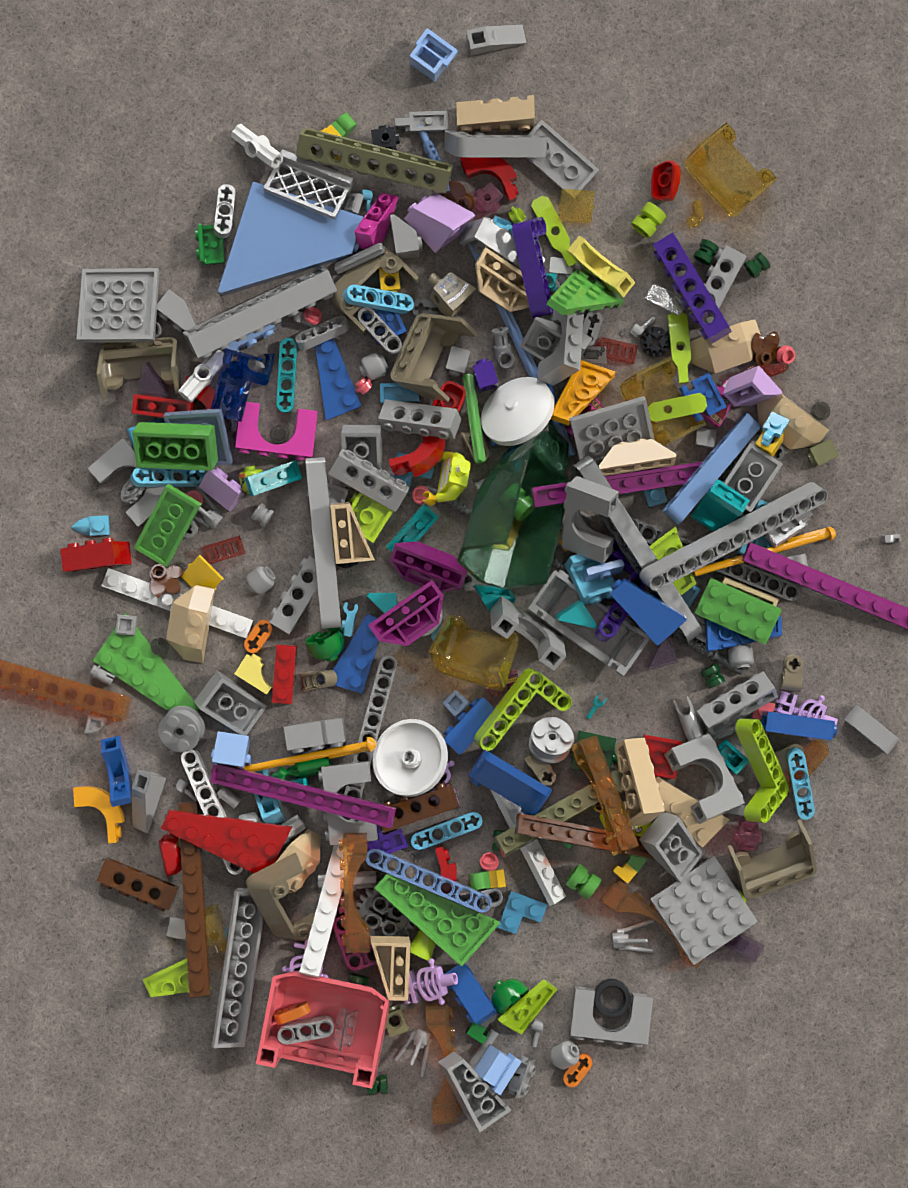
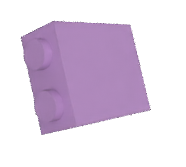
[404,193,475,253]

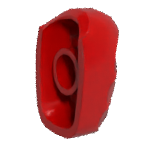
[651,160,681,202]
[432,381,466,413]
[158,833,182,877]

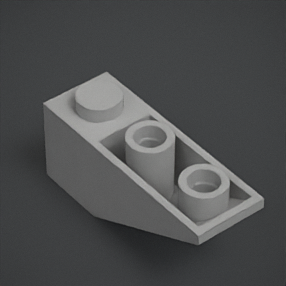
[466,25,526,56]
[157,289,196,333]
[131,770,166,833]

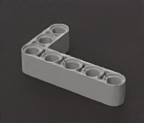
[444,130,547,157]

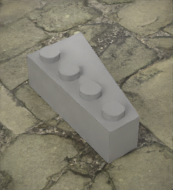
[458,217,546,271]
[438,1052,511,1132]

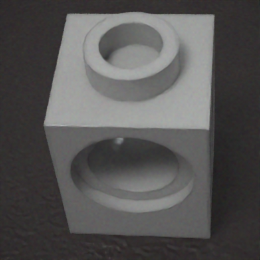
[446,346,470,377]

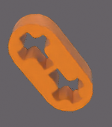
[244,620,273,653]
[274,1001,311,1025]
[563,1053,592,1087]

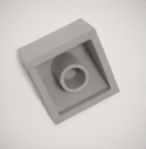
[390,214,423,260]

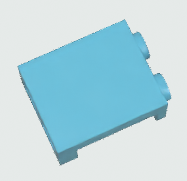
[564,554,615,605]

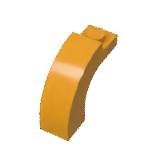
[73,786,125,843]

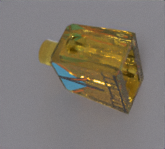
[205,903,228,953]

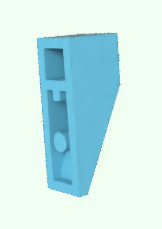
[254,769,286,825]

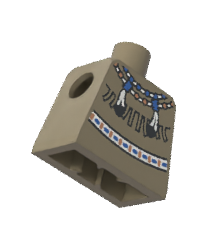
[427,273,476,317]

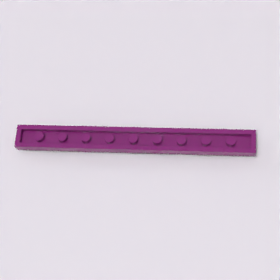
[531,462,720,508]
[742,542,908,630]
[210,763,396,828]

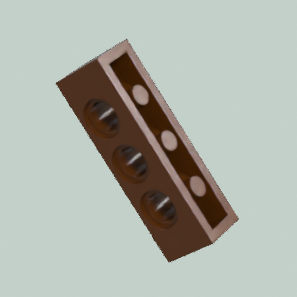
[381,782,459,832]
[97,857,179,911]

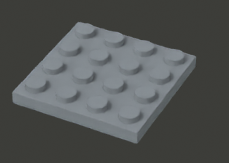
[76,268,160,343]
[569,396,655,467]
[650,856,758,965]

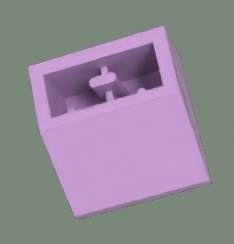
[723,366,782,406]
[198,467,245,512]

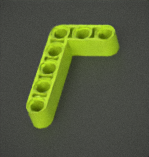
[474,668,572,751]
[735,719,789,823]

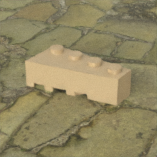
[456,95,535,133]
[616,738,665,827]
[656,776,729,848]

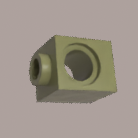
[806,438,839,467]
[386,1005,409,1038]

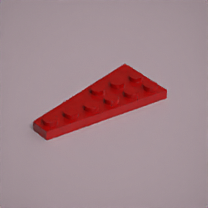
[161,810,292,873]

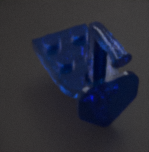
[211,348,276,422]

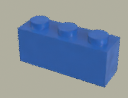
[443,697,495,755]
[445,963,498,1025]

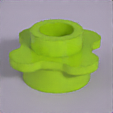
[509,206,526,224]

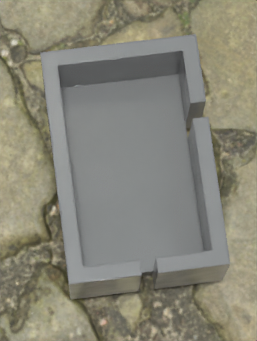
[284,717,347,753]

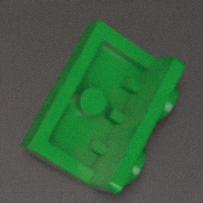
[195,224,225,265]

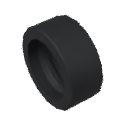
[594,979,631,1017]

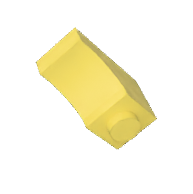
[235,653,272,695]

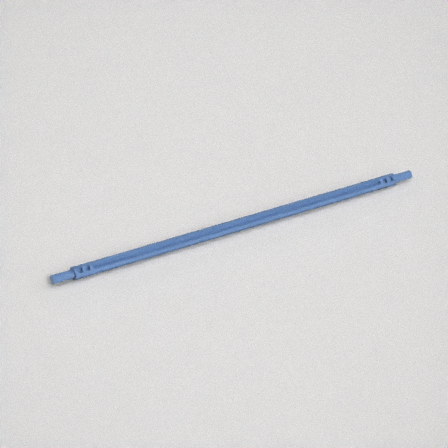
[417,125,576,457]

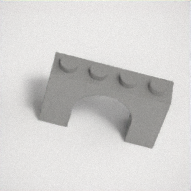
[537,309,584,386]
[88,438,165,528]
[561,476,619,563]
[490,596,566,671]
[664,733,745,824]
[319,761,378,845]
[570,986,653,1047]

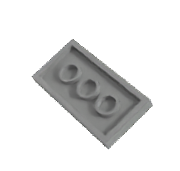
[525,119,599,200]

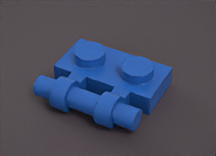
[363,298,407,345]
[679,373,727,423]

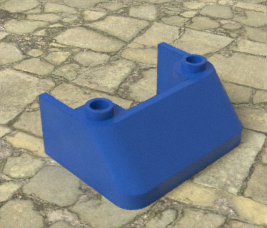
[468,750,552,815]

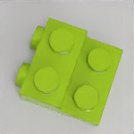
[350,492,393,543]

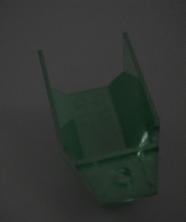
[457,422,569,589]

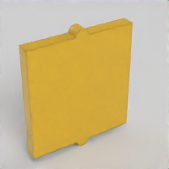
[181,555,224,591]

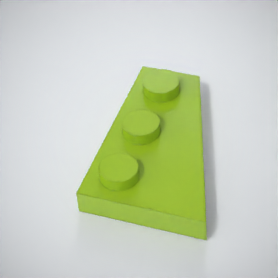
[649,526,696,596]
[143,958,213,997]
[498,979,558,1035]

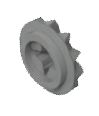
[121,475,145,504]

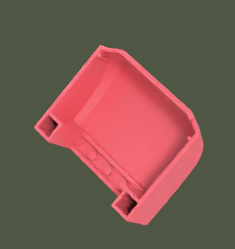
[256,971,390,1089]

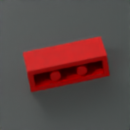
[131,394,195,418]
[272,644,298,704]

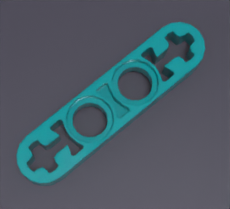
[276,338,297,413]

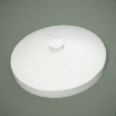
[481,377,554,446]
[373,719,448,797]

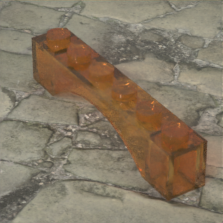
[572,736,639,856]
[339,833,370,953]
[600,880,704,969]
[425,1002,461,1124]

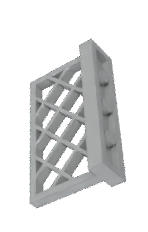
[263,149,353,220]

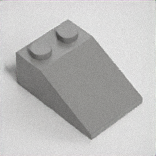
[520,317,592,360]
[341,425,382,487]
[723,443,782,514]
[194,670,267,736]
[639,812,704,883]

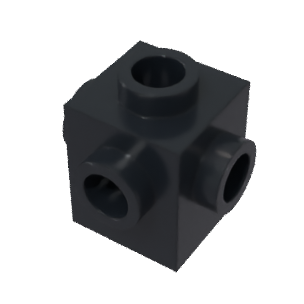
[371,125,400,150]

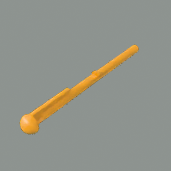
[693,527,836,576]
[237,737,376,772]

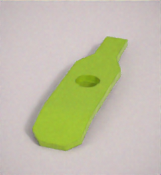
[531,196,577,268]
[668,312,691,384]
[648,393,707,422]

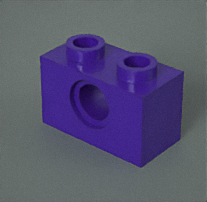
[473,359,498,393]

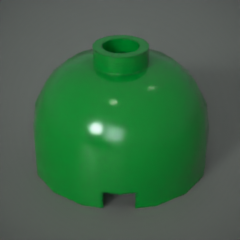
[305,627,345,662]
[491,978,529,1016]

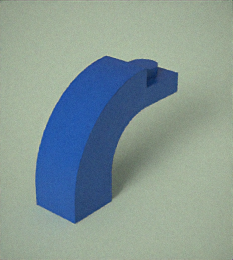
[101,736,132,807]

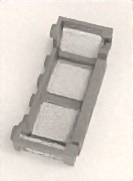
[527,570,650,676]

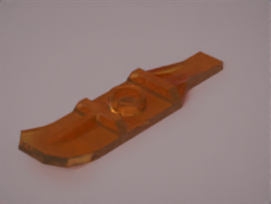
[785,740,829,798]

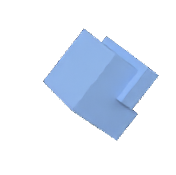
[410,28,458,82]
[211,731,252,769]
[474,1044,522,1095]

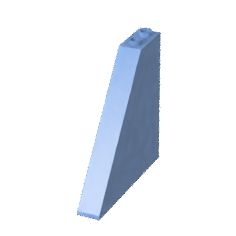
[218,182,363,296]

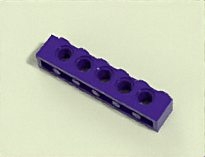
[653,232,732,344]

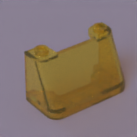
[685,122,778,217]
[620,357,706,447]
[429,614,519,691]

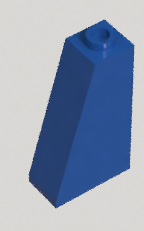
[610,578,687,646]
[761,711,837,740]

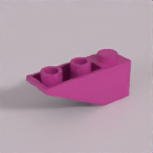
[354,192,398,250]

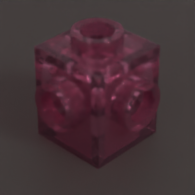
[474,182,504,216]
[733,820,762,851]

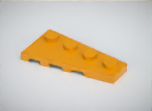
[551,360,616,426]

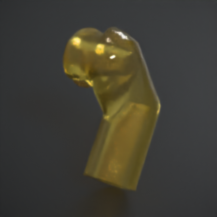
[686,200,705,228]

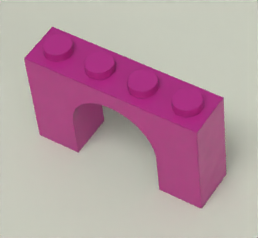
[234,401,318,461]

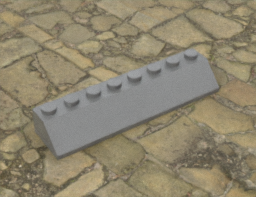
[182,267,337,359]
[212,888,264,1048]

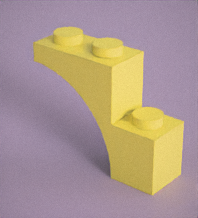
[567,236,635,298]

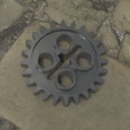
[353,885,413,942]

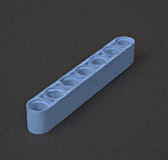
[663,412,761,525]
[365,849,492,913]

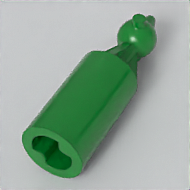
[272,757,330,780]

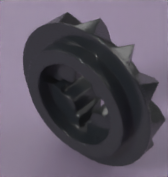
[640,326,670,357]

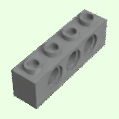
[688,245,746,324]
[378,399,461,439]
[328,449,409,512]
[269,556,318,634]
[697,672,778,736]

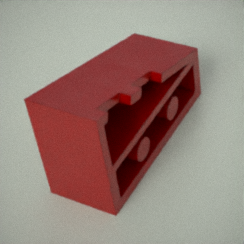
[60,538,132,572]

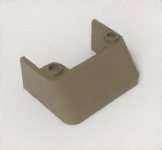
[329,247,419,336]
[391,313,478,402]
[97,337,181,400]
[728,819,817,899]
[246,853,316,941]

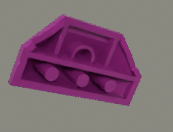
[389,541,468,593]
[368,580,444,646]

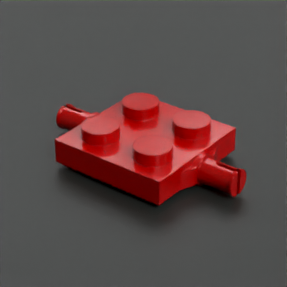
[643,734,692,779]

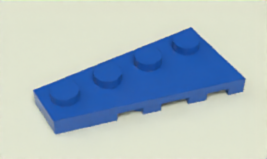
[315,338,362,421]
[333,614,379,694]
[705,616,782,653]

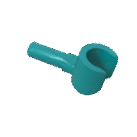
[586,693,607,719]

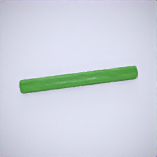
[463,374,486,464]

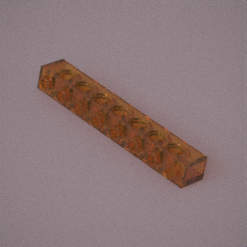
[0,659,133,722]

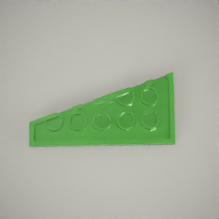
[546,269,625,315]
[93,613,200,712]
[374,873,501,966]

